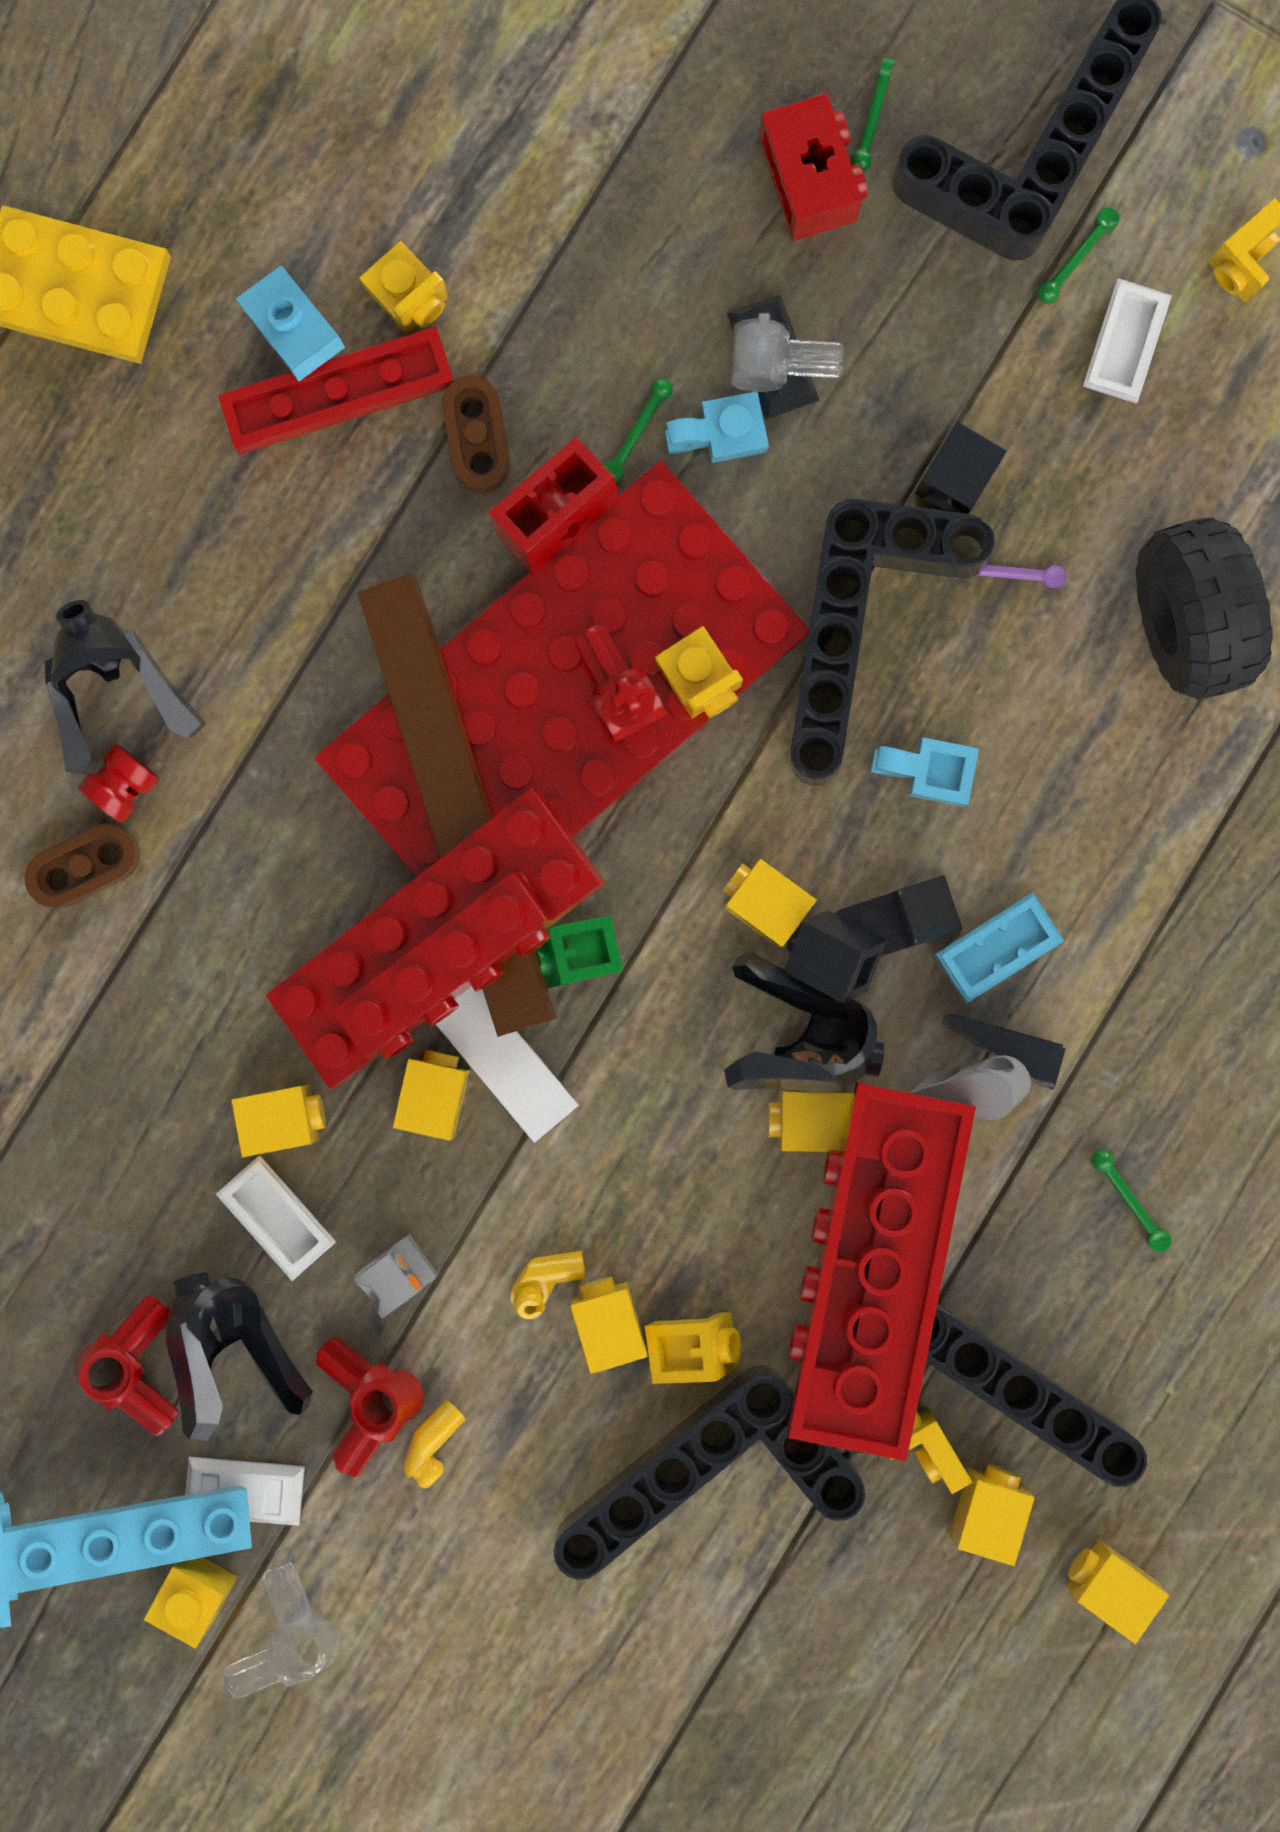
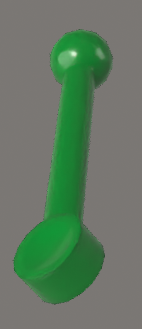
[850,56,895,172]
[1037,208,1120,304]
[603,378,673,484]
[1091,1149,1172,1252]

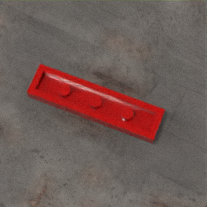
[218,326,454,455]

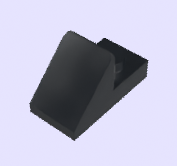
[835,875,963,956]

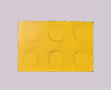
[0,205,171,364]

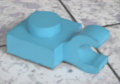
[664,391,769,463]
[870,737,979,807]

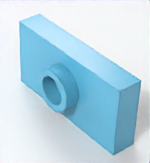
[236,265,345,381]
[934,892,1064,1003]

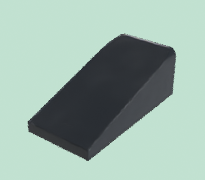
[942,1013,1066,1090]

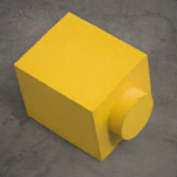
[722,859,817,949]
[393,1049,470,1141]
[231,1084,326,1158]
[768,1090,853,1152]
[570,1277,647,1374]
[949,1465,1035,1566]
[1066,1539,1170,1644]
[144,1558,238,1649]

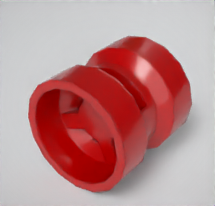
[77,743,160,823]

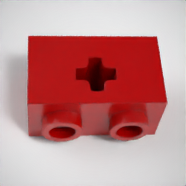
[758,93,867,242]
[488,437,619,575]

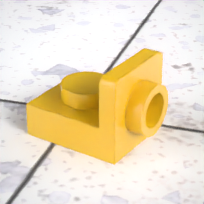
[1208,198,1280,303]
[359,241,449,335]
[654,626,743,719]
[645,1312,741,1384]
[890,1409,973,1494]

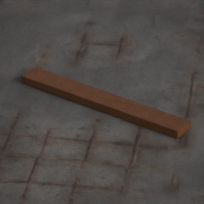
[357,573,557,1037]

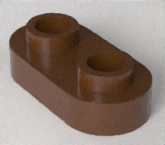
[442,376,510,494]
[25,824,140,908]

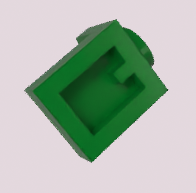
[535,915,623,989]

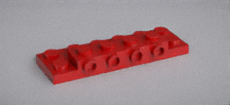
[265,788,606,1089]
[787,1082,976,1461]

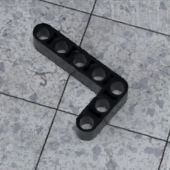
[892,0,1162,261]
[791,499,995,786]
[843,1304,1147,1487]
[554,1365,866,1580]

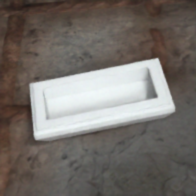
[1083,278,1172,404]
[216,1155,336,1281]
[185,1456,305,1526]

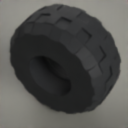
[1136,517,1273,700]

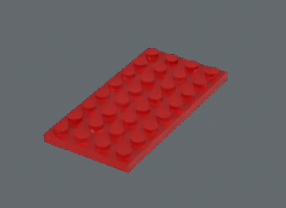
[314,460,809,877]

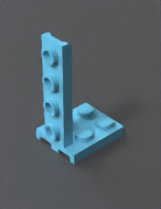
[0,1486,252,1628]

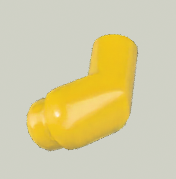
[510,1250,586,1319]
[403,1400,466,1488]

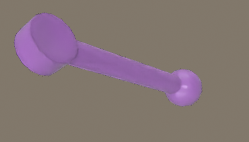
[954,557,1066,588]

